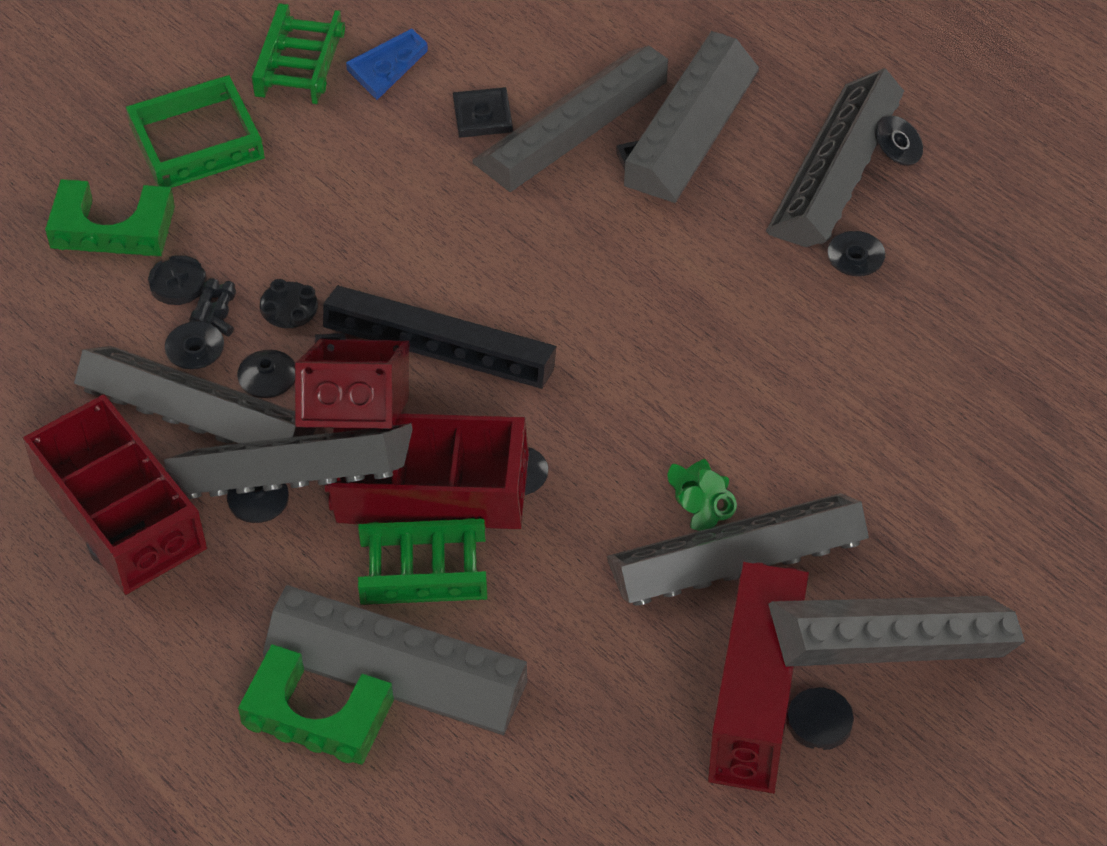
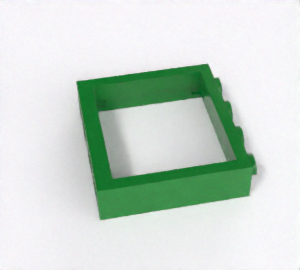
[126,75,265,188]

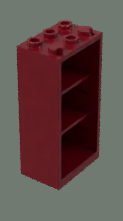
[295,339,409,428]
[22,394,207,595]
[325,414,529,529]
[708,562,809,794]

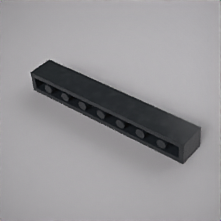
[323,285,557,389]

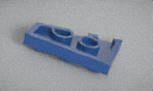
[346,29,428,100]

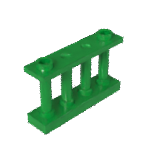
[252,3,345,104]
[358,518,488,605]

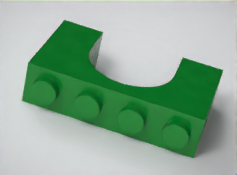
[45,179,175,256]
[238,644,394,765]

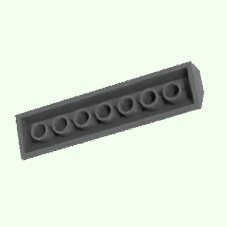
[624,31,759,203]
[472,45,668,192]
[766,68,905,247]
[74,346,317,443]
[164,423,412,499]
[607,493,869,606]
[263,585,528,736]
[768,596,1025,667]

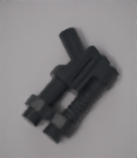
[189,278,236,337]

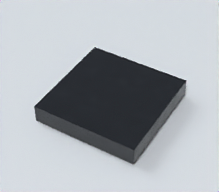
[453,87,513,138]

